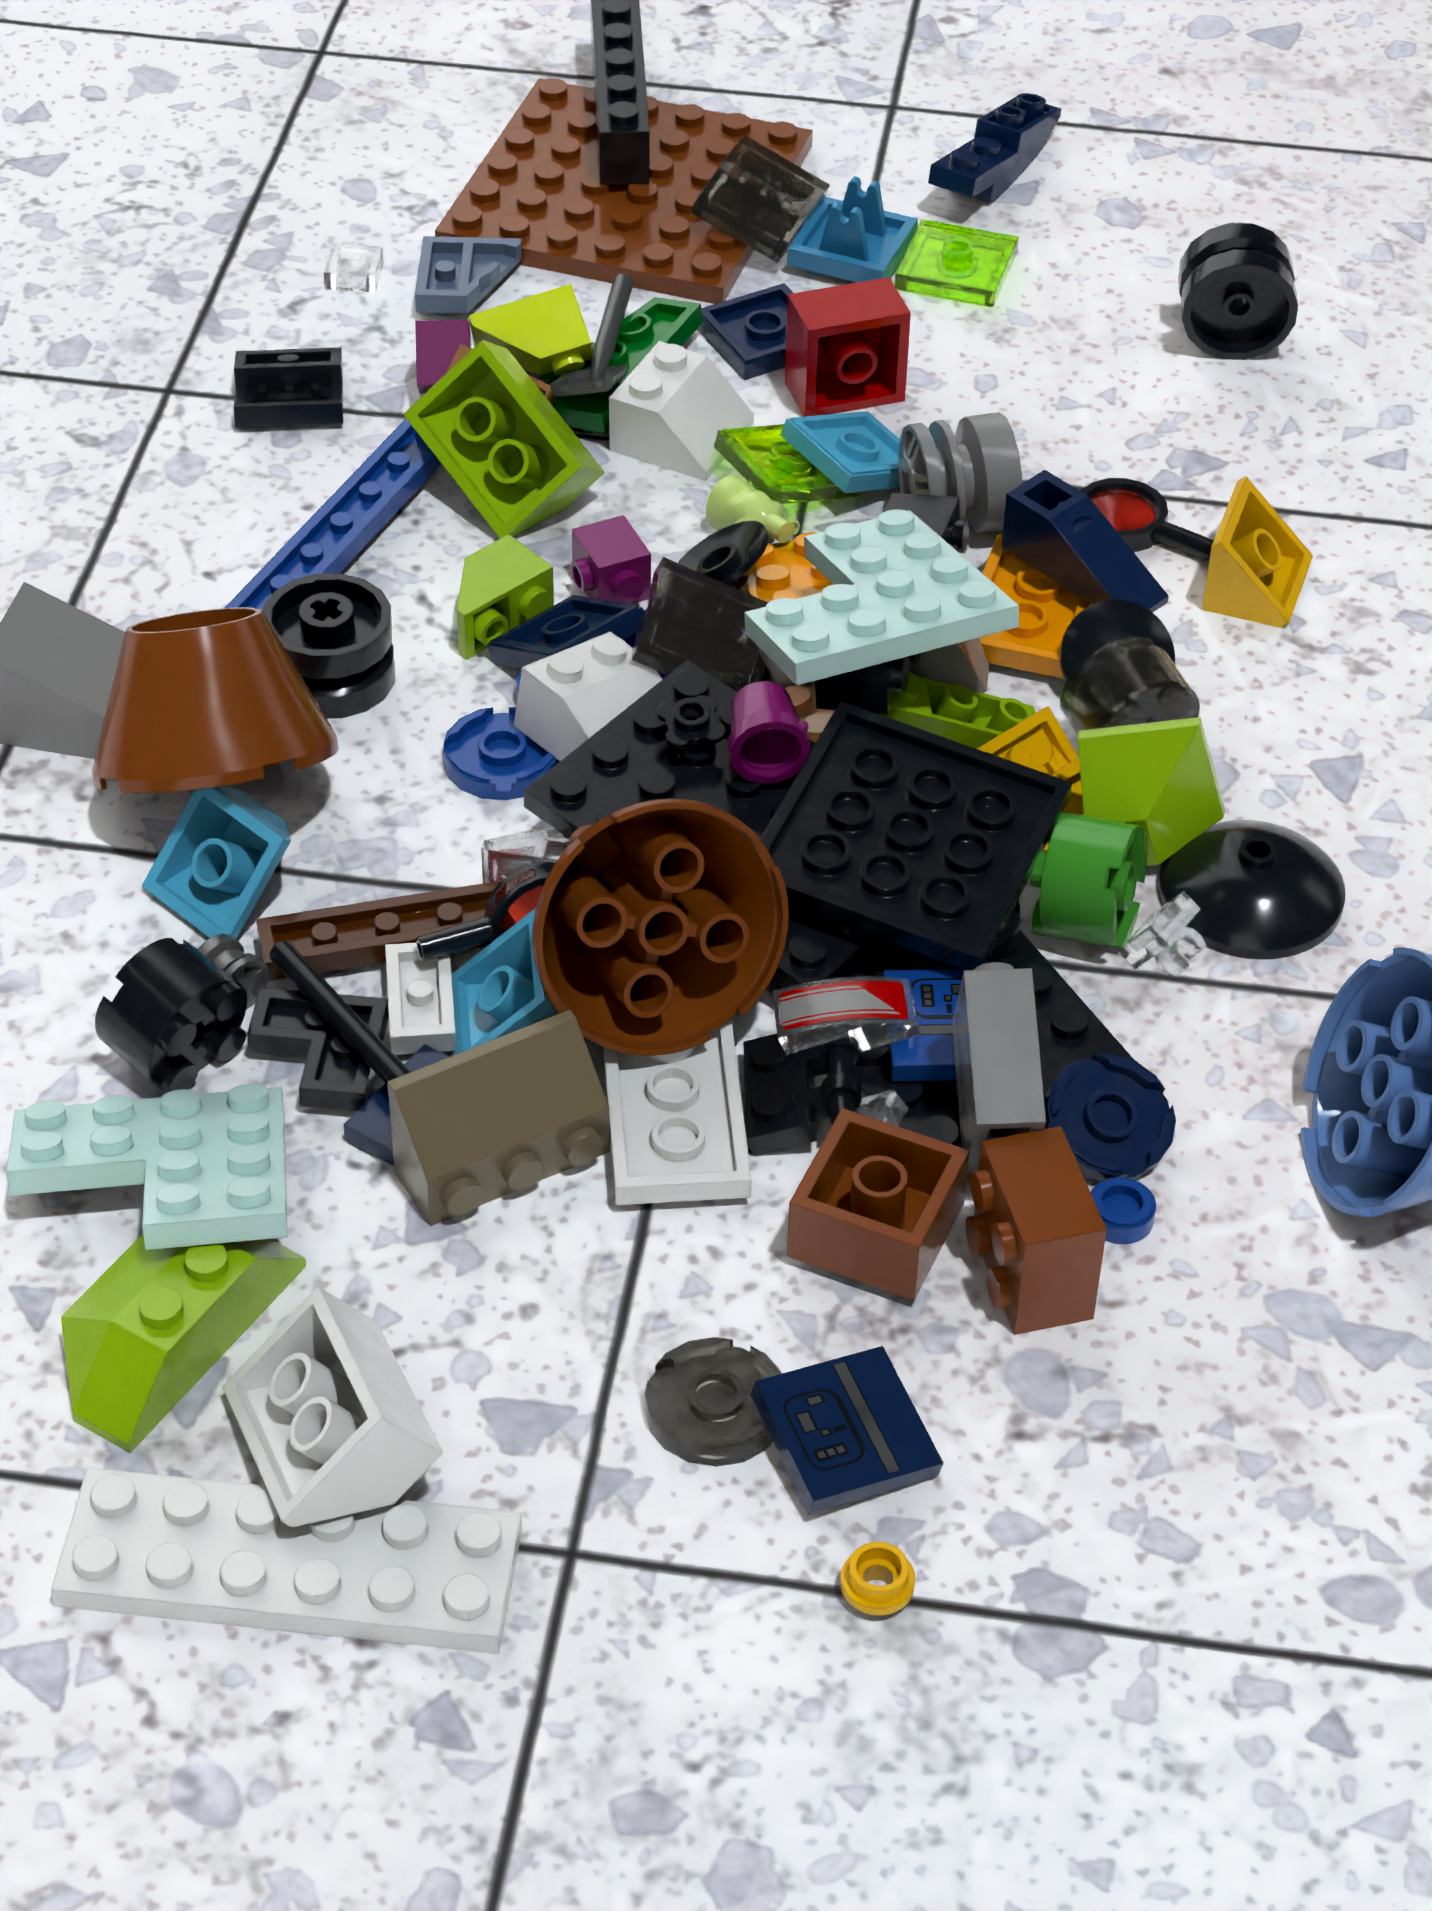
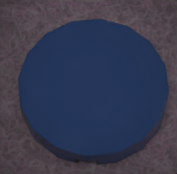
[1044,1053,1176,1182]

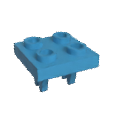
[787,176,918,283]

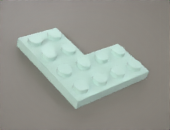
[744,509,1019,686]
[6,1084,288,1250]

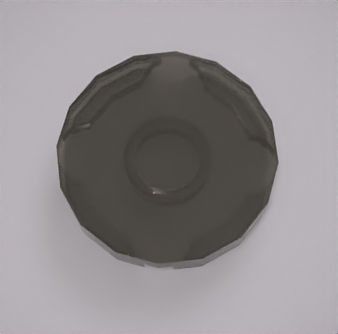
[644,1337,782,1467]

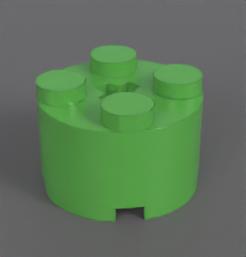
[1030,812,1147,947]

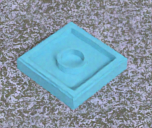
[781,411,900,493]

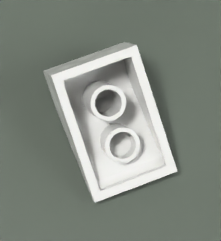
[514,631,663,761]

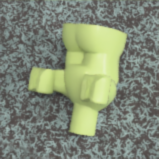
[706,475,800,543]

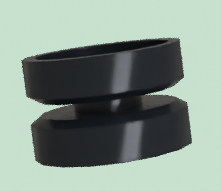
[1178,223,1298,360]
[263,574,395,719]

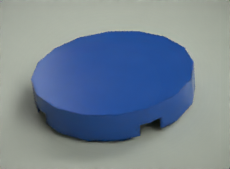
[443,707,560,801]

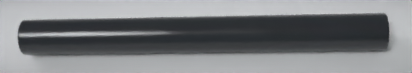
[269,940,410,1086]

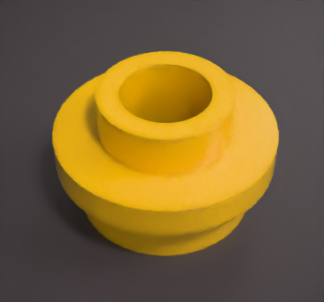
[840,1542,915,1615]

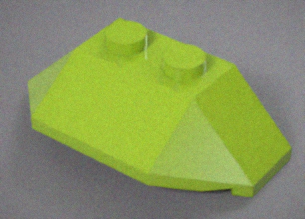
[61,1234,306,1453]

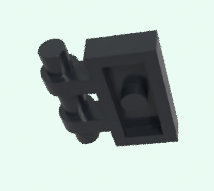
[743,1019,862,1156]

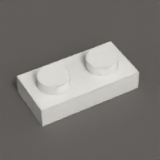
[385,943,456,1055]

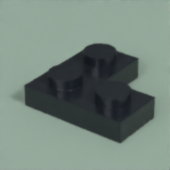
[247,987,389,1111]

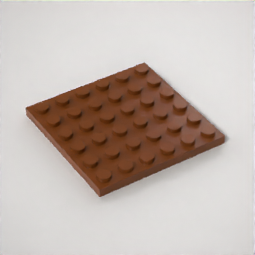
[435,78,813,304]

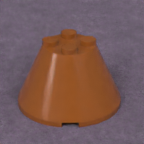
[532,798,789,1056]

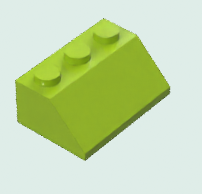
[403,340,605,539]

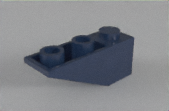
[1001,470,1169,613]

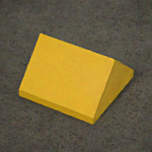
[1202,476,1313,628]

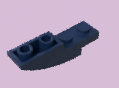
[928,93,1062,203]

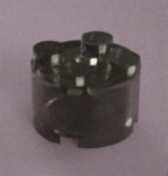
[1060,637,1200,735]

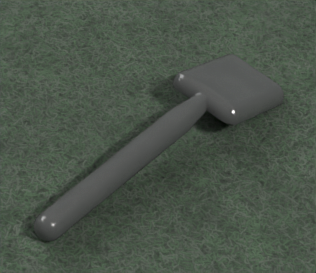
[550,273,633,397]

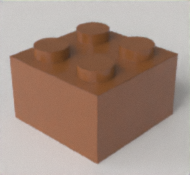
[787,1108,969,1301]
[965,1126,1107,1335]

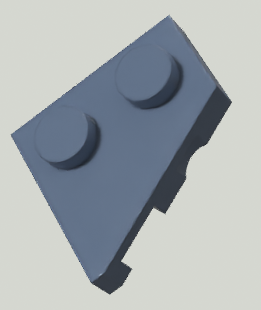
[415,236,522,315]

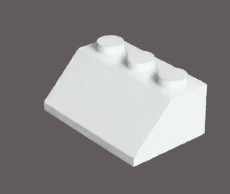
[222,1286,444,1528]

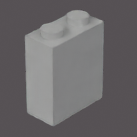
[952,962,1046,1173]

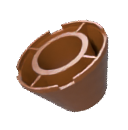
[92,607,339,793]

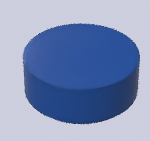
[1090,1177,1156,1244]

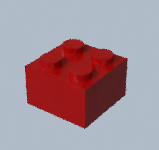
[785,277,911,417]

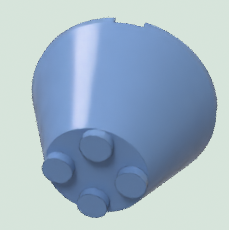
[1301,947,1432,1217]

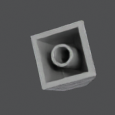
[0,582,125,759]

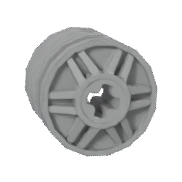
[898,412,1022,534]

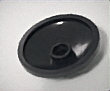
[1158,820,1346,960]

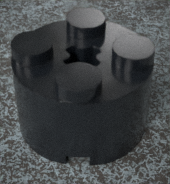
[95,938,247,1093]

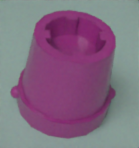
[728,681,810,784]

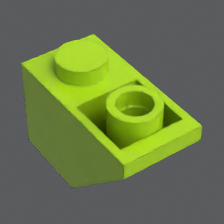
[457,534,554,660]

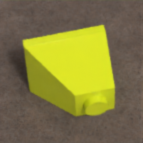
[469,284,592,376]

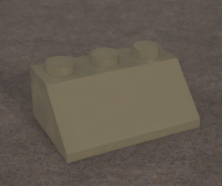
[387,1010,610,1226]

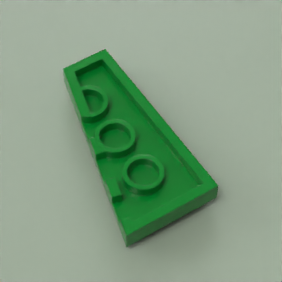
[540,297,703,433]

